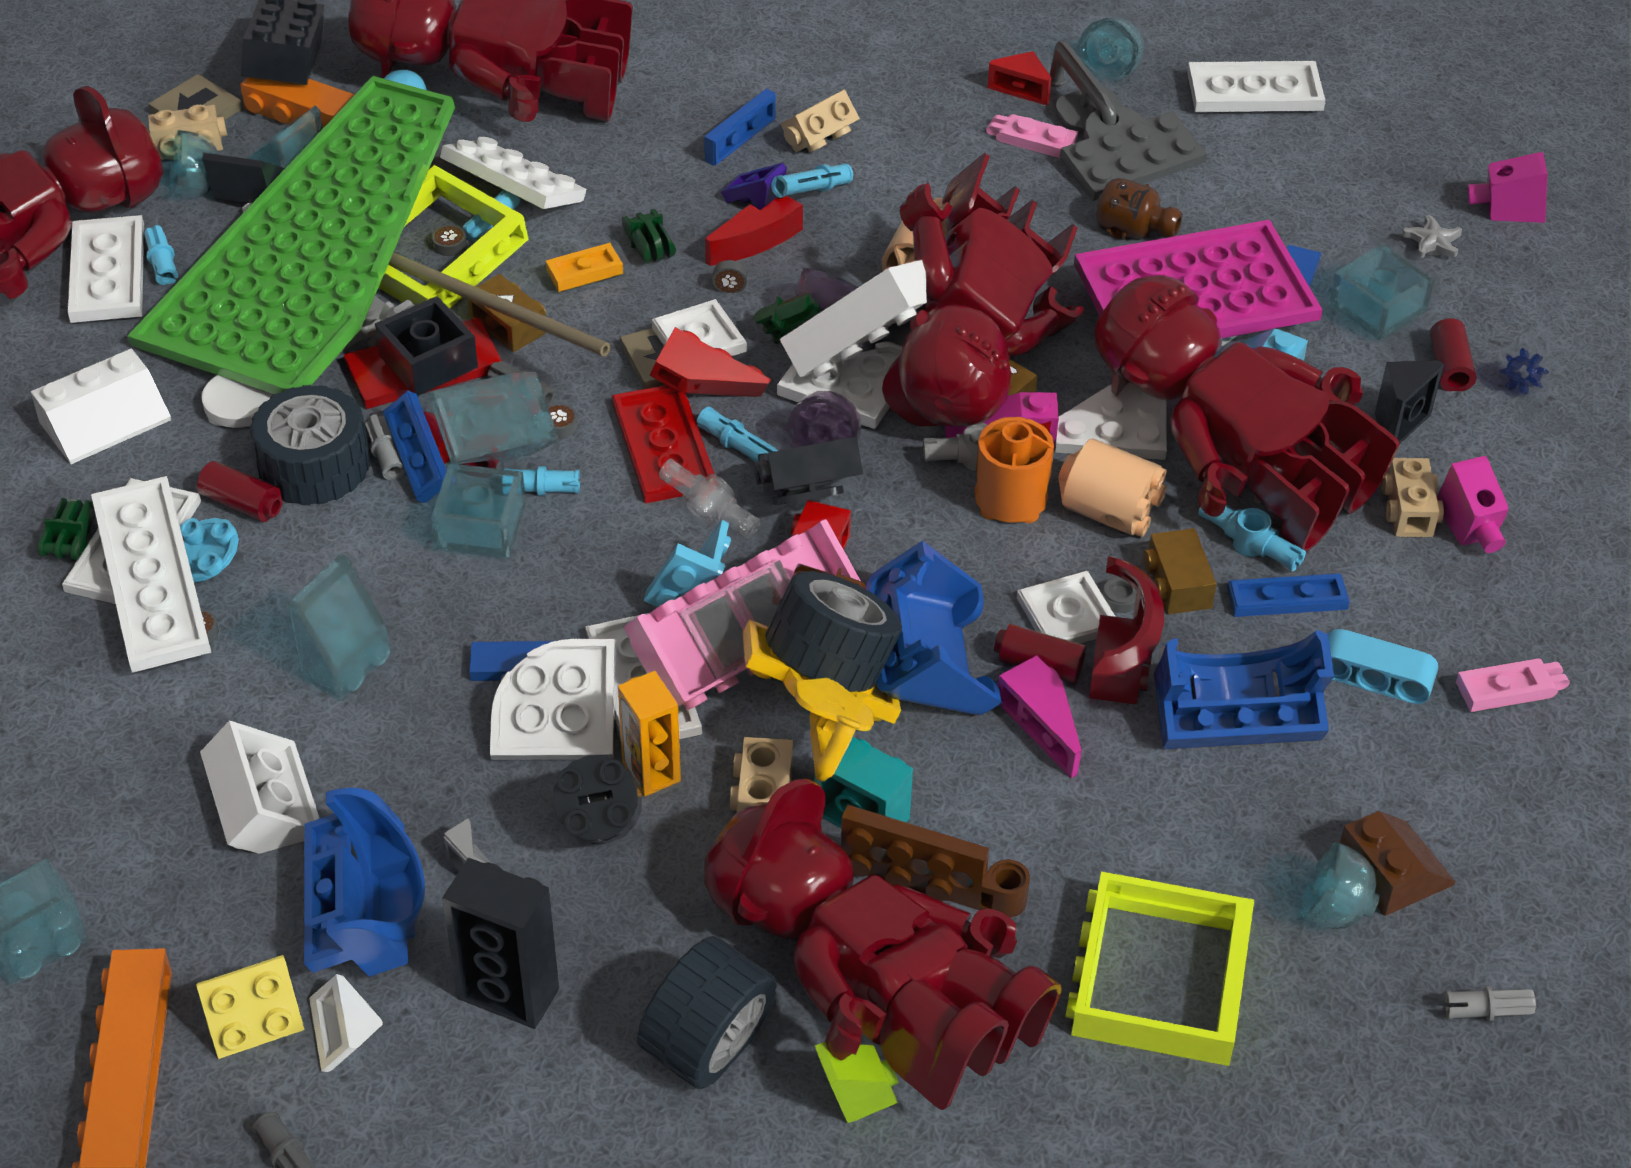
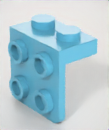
[644,519,731,607]

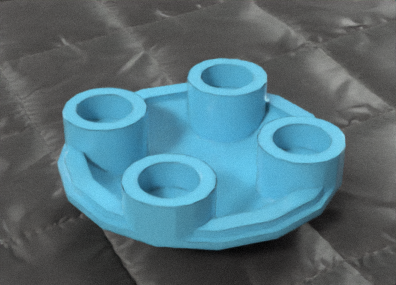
[180,518,239,582]

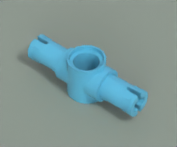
[1198,505,1306,572]

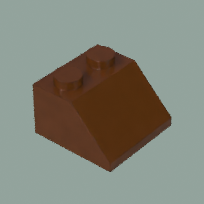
[1337,811,1455,916]

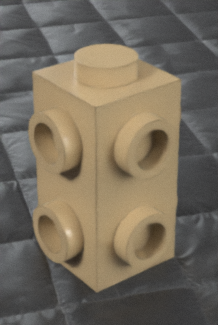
[780,89,860,153]
[148,105,227,160]
[1381,458,1444,537]

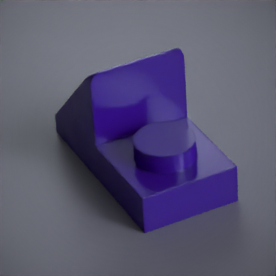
[720,162,787,210]

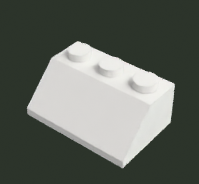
[31,348,171,464]
[200,720,320,854]

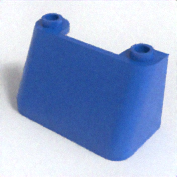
[866,541,1002,715]

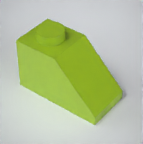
[815,1042,899,1123]

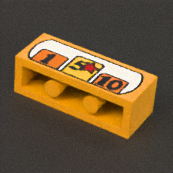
[618,671,681,797]

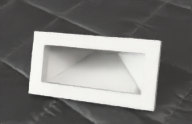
[309,974,383,1072]

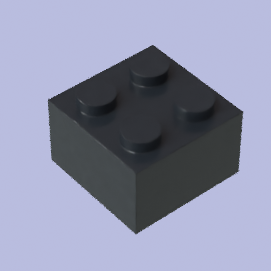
[375,296,478,396]

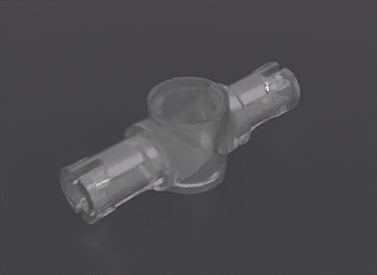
[659,459,761,539]

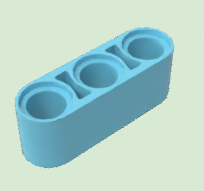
[1328,629,1438,704]

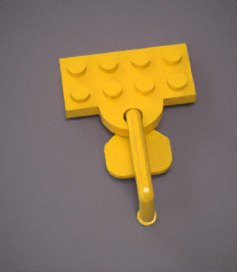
[743,619,901,782]

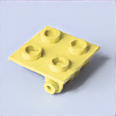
[196,955,305,1059]

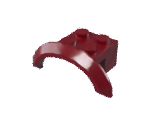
[1089,556,1164,705]

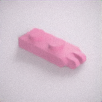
[986,114,1078,158]
[1456,659,1570,712]

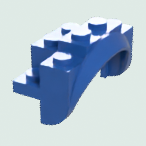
[304,788,425,977]

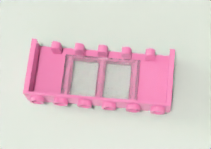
[623,519,861,711]

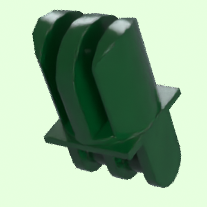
[622,209,676,264]
[753,292,823,344]
[38,498,96,560]

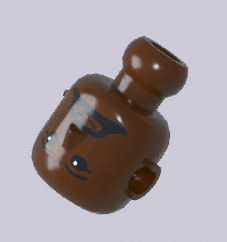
[1096,178,1183,240]

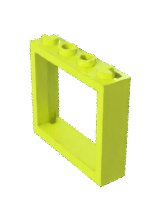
[378,165,529,309]
[1065,871,1254,1066]

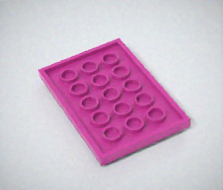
[1074,220,1323,338]

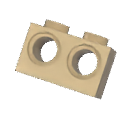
[730,737,793,813]

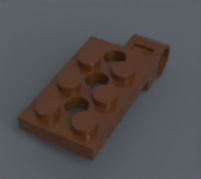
[841,805,1030,918]

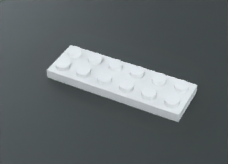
[91,476,212,673]

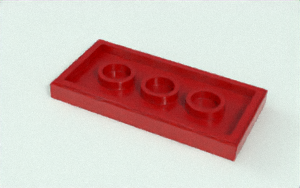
[344,317,502,409]
[611,385,717,504]

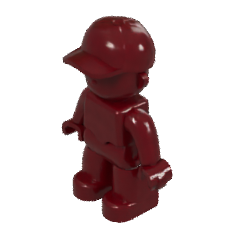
[348,0,633,122]
[0,86,164,299]
[882,153,1083,427]
[1094,275,1400,552]
[703,779,1062,1110]

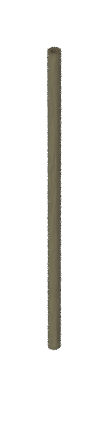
[388,252,611,357]

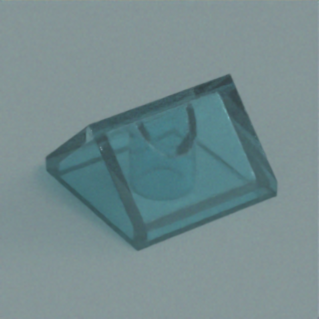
[246,105,323,168]

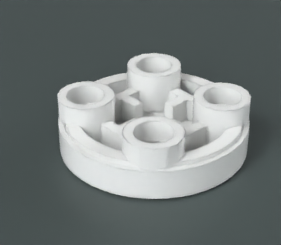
[202,375,275,428]

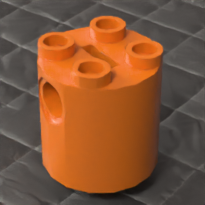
[974,417,1054,523]

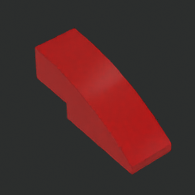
[705,196,803,266]

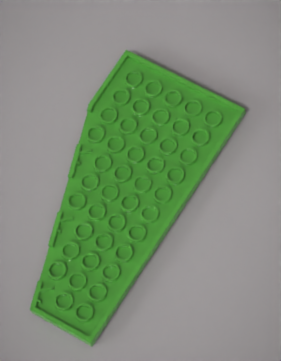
[127,76,455,394]

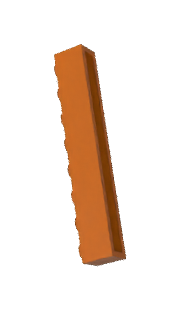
[72,948,172,1168]

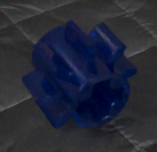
[1500,348,1549,395]

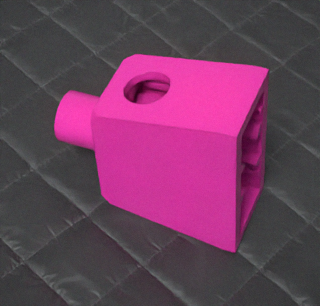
[1467,152,1548,223]
[1437,456,1508,553]

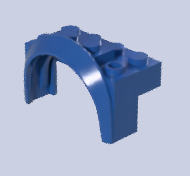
[1154,631,1334,749]

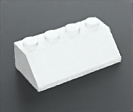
[780,260,927,378]

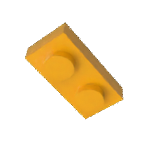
[546,243,623,292]

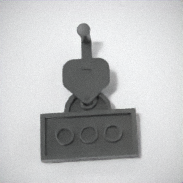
[1050,40,1207,201]

